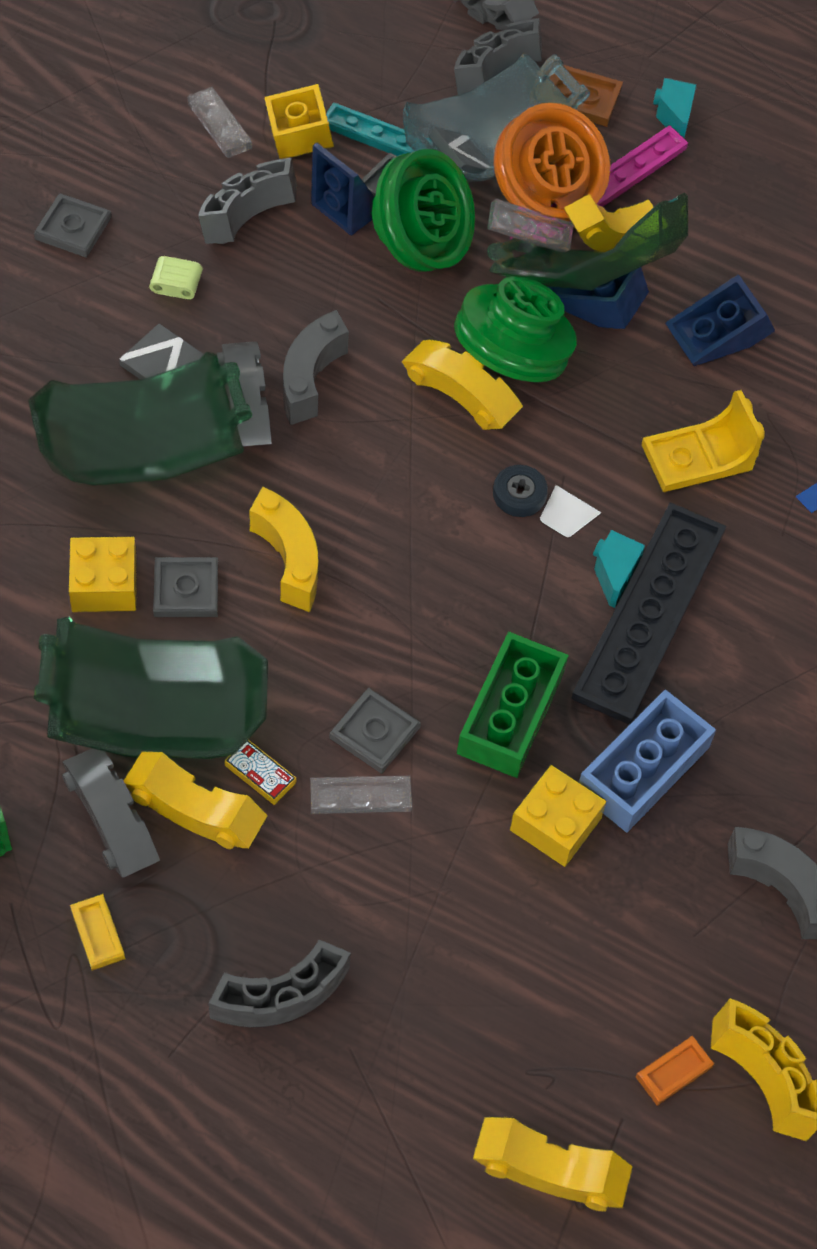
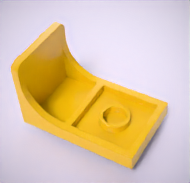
[641,390,765,492]

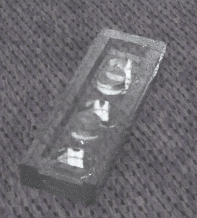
[188,87,252,158]
[487,199,573,253]
[310,776,412,814]

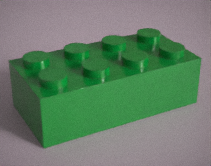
[457,631,568,778]

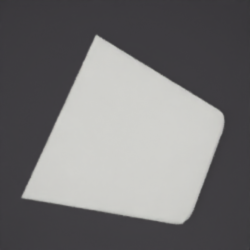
[540,485,601,537]

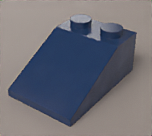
[311,143,374,235]
[547,260,649,329]
[665,274,775,366]

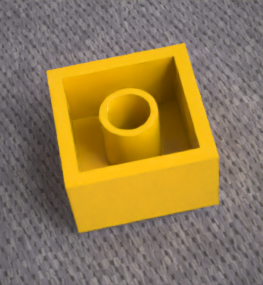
[264,84,334,159]
[69,537,137,612]
[510,765,607,867]

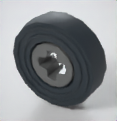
[493,465,548,517]

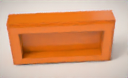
[636,1036,714,1106]

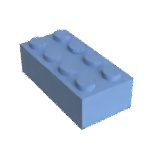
[579,689,716,833]

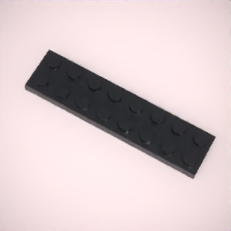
[571,502,727,725]

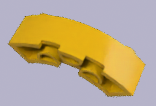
[564,194,668,254]
[401,340,523,430]
[249,487,318,612]
[124,752,268,849]
[711,998,817,1141]
[473,1117,633,1211]

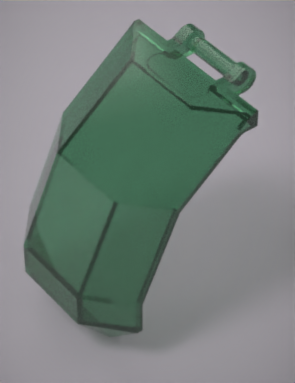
[487,193,688,290]
[28,352,252,486]
[34,617,268,759]

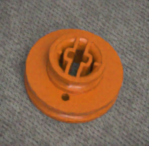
[494,103,610,225]

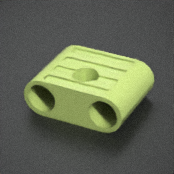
[149,256,203,299]

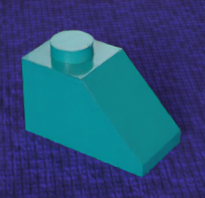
[653,78,696,138]
[593,530,645,608]

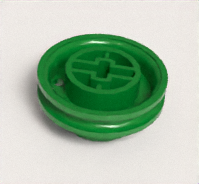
[372,149,475,272]
[454,276,577,382]

